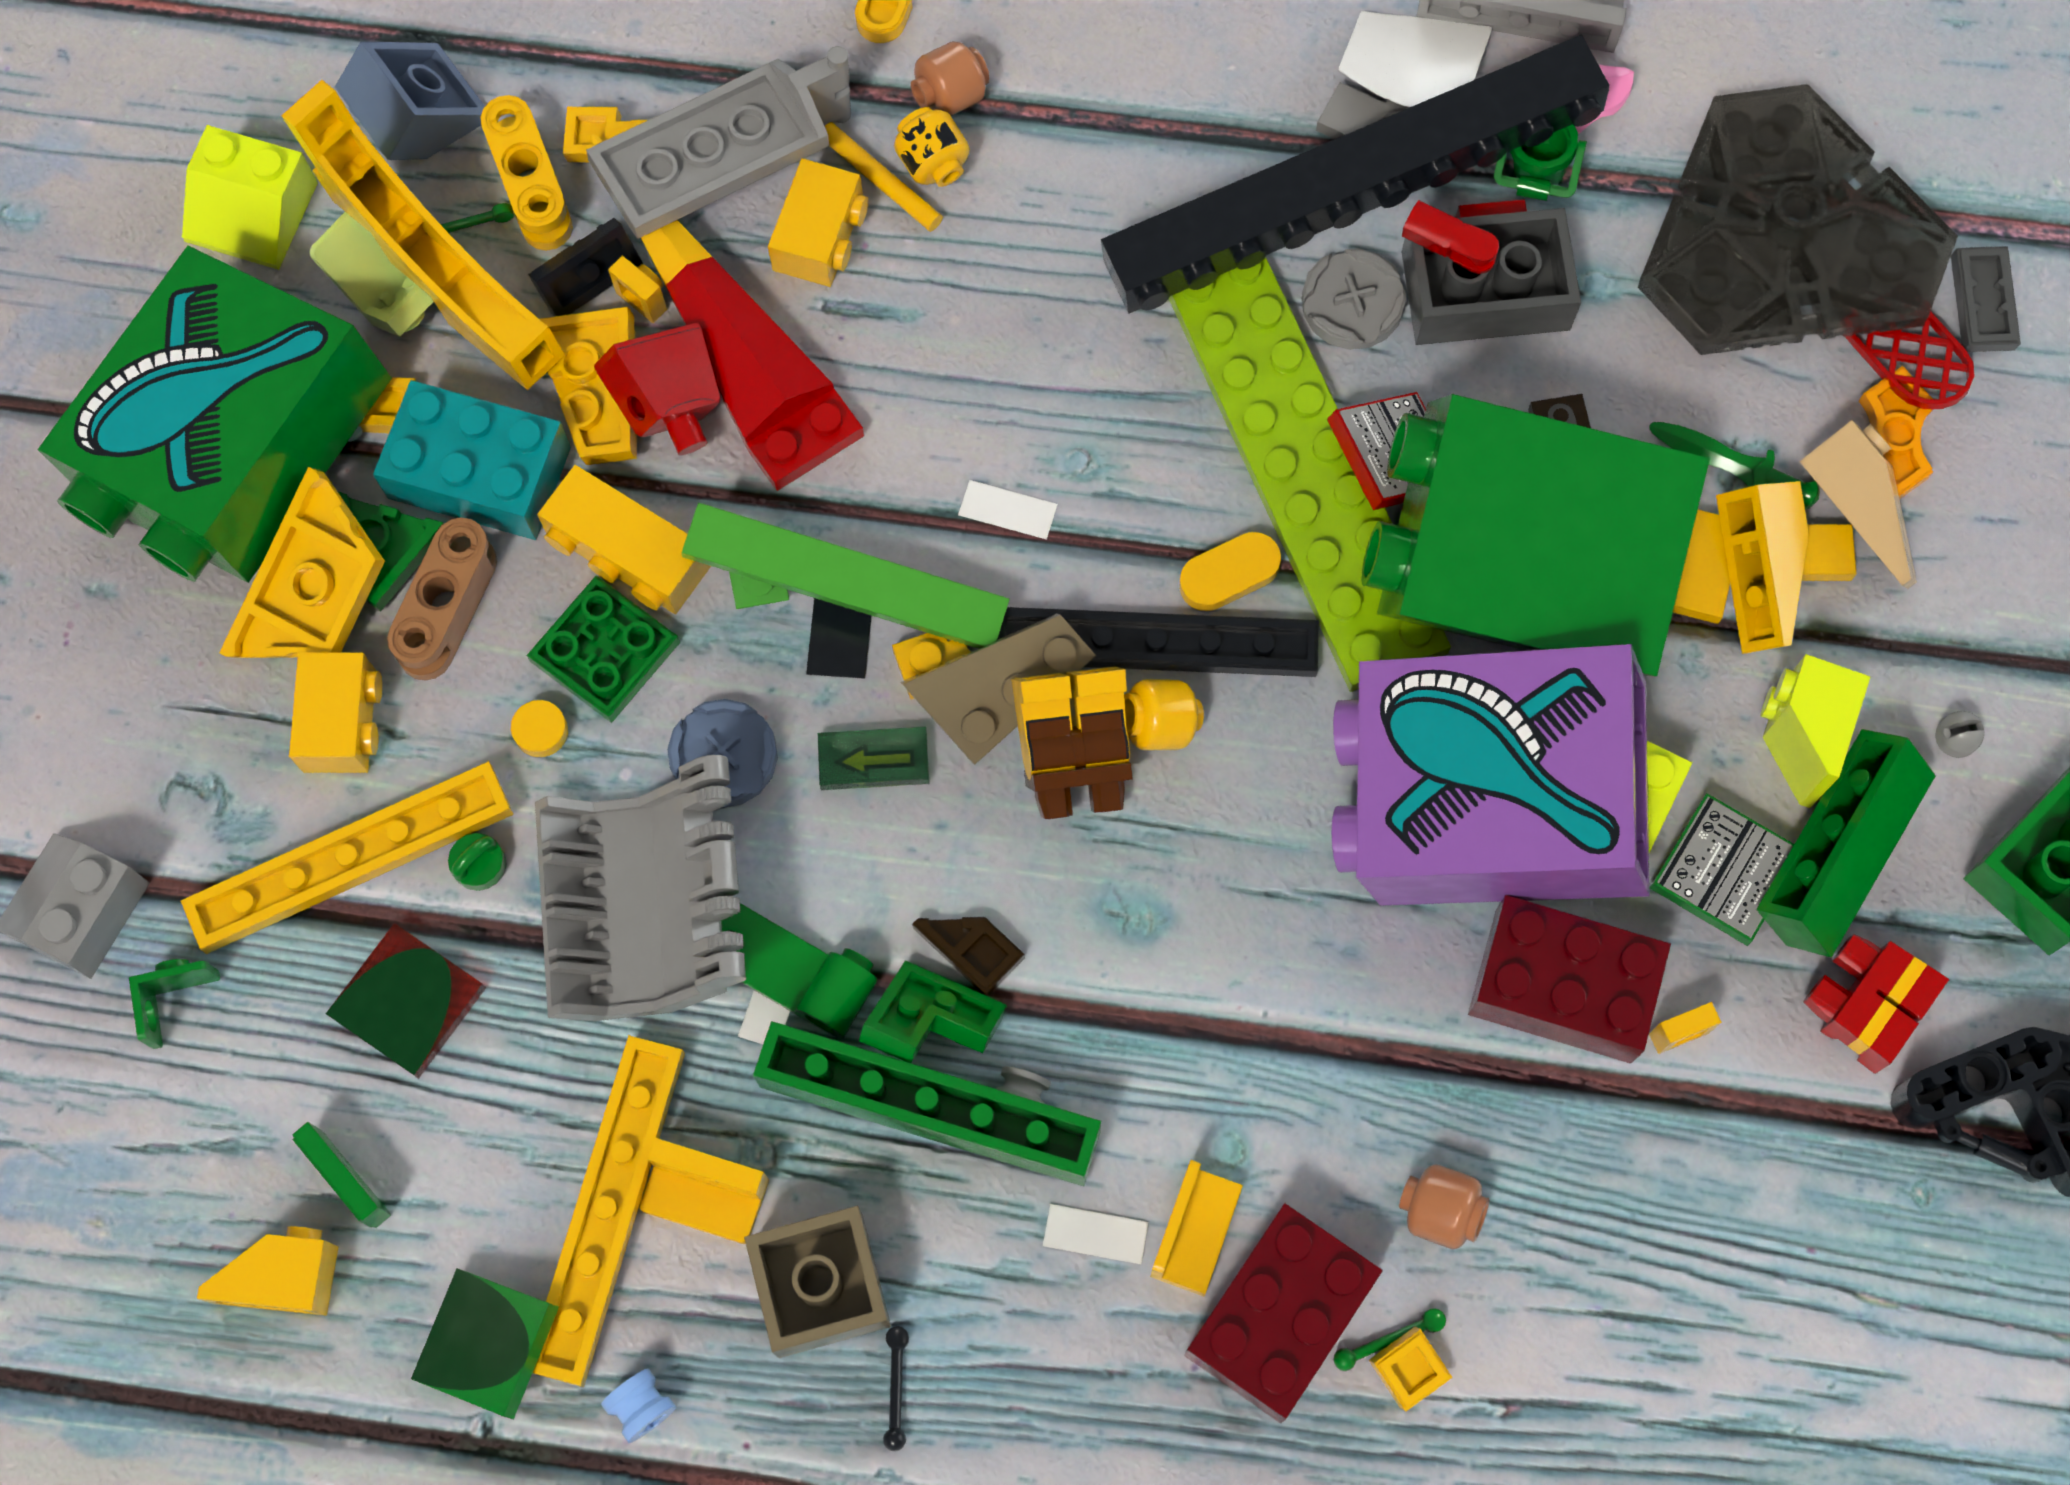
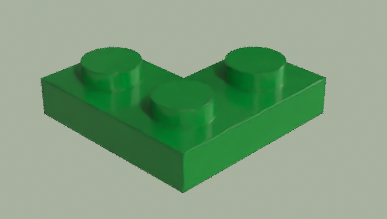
[859,960,1007,1063]

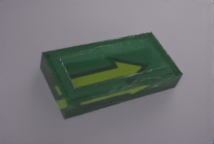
[817,727,930,790]

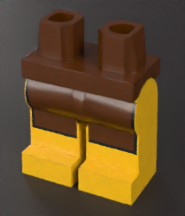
[1011,667,1133,819]

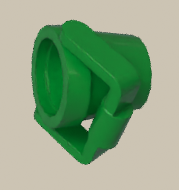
[1494,124,1587,201]

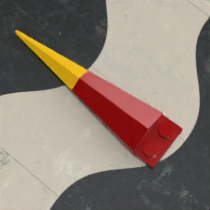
[591,134,864,491]

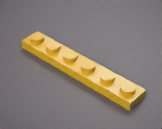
[180,761,514,954]
[532,1035,685,1387]

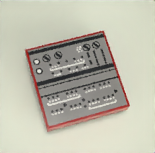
[1327,392,1426,510]

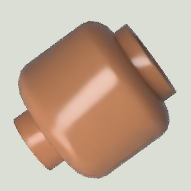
[911,41,990,116]
[1399,1164,1490,1249]

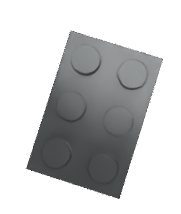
[1401,208,1581,345]

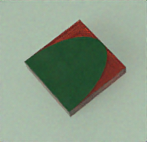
[326,923,486,1079]

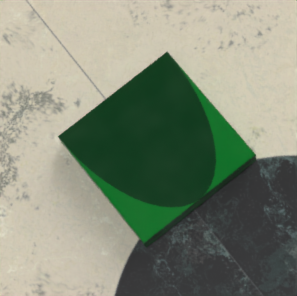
[411,1268,559,1420]

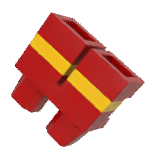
[1803,934,1949,1074]

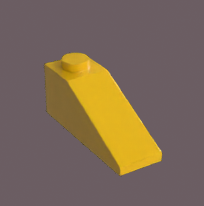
[1716,481,1809,654]

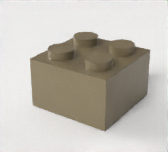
[744,1205,891,1358]

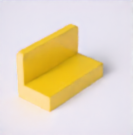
[640,1138,769,1244]
[1150,1160,1243,1297]

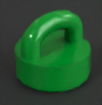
[448,833,507,891]

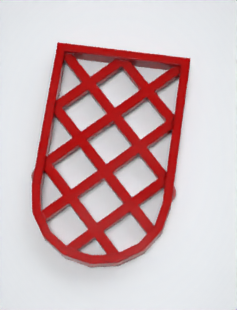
[1837,284,1975,409]

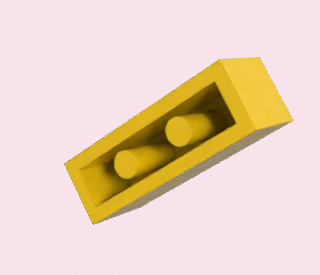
[537,464,711,615]

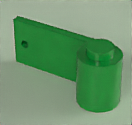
[721,903,878,1039]

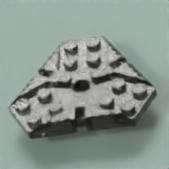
[1638,84,1958,355]

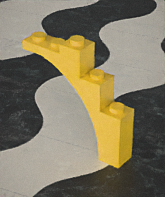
[281,80,565,391]

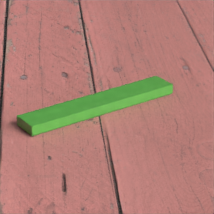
[681,502,1010,649]

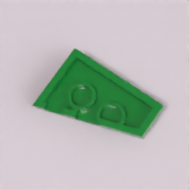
[337,491,444,612]

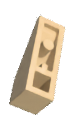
[1800,420,1917,589]

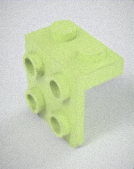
[310,212,434,337]

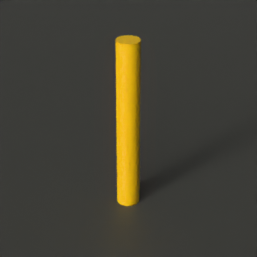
[825,122,943,232]

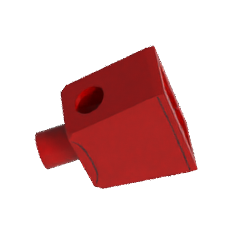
[594,322,720,456]

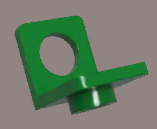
[129,959,220,1049]

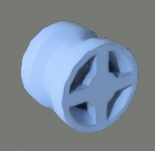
[601,1368,676,1443]

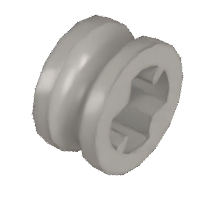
[996,1066,1051,1103]

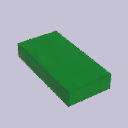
[292,1122,391,1228]

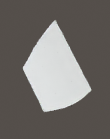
[1338,11,1492,107]

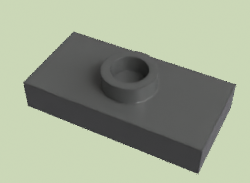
[1950,246,2021,352]

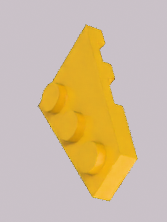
[540,307,637,465]

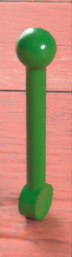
[441,203,514,233]
[1333,1308,1446,1371]

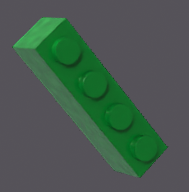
[1756,729,1936,958]

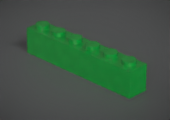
[753,1021,1101,1187]

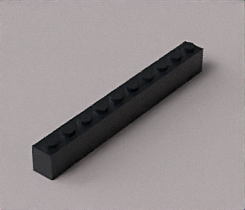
[1101,34,1610,314]

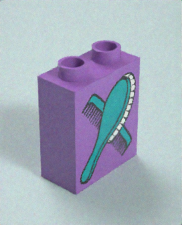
[1331,644,1650,906]

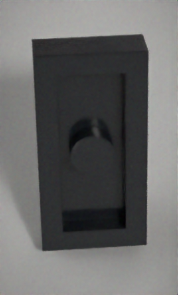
[528,218,643,317]

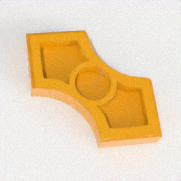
[1858,366,1934,499]

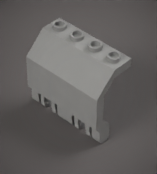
[535,755,746,1021]

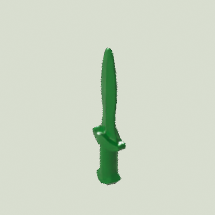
[1649,422,1820,510]

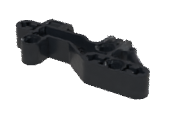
[1890,1027,2070,1197]

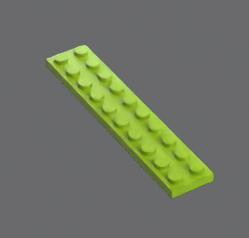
[1169,257,1451,692]

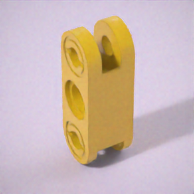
[480,95,573,251]

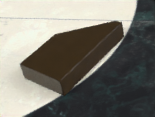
[912,917,1025,996]

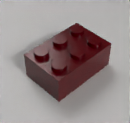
[1468,895,1671,1064]
[1184,1203,1383,1424]

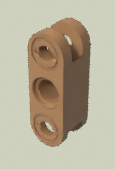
[387,517,497,681]

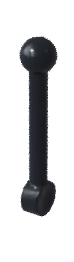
[883,1326,909,1451]

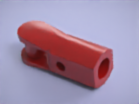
[1402,200,1499,274]

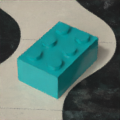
[373,380,571,540]

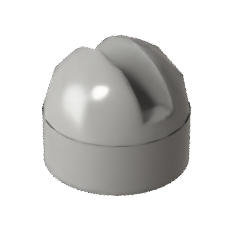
[1935,711,1985,758]

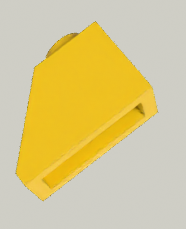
[197,1226,339,1316]

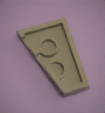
[900,614,1096,765]

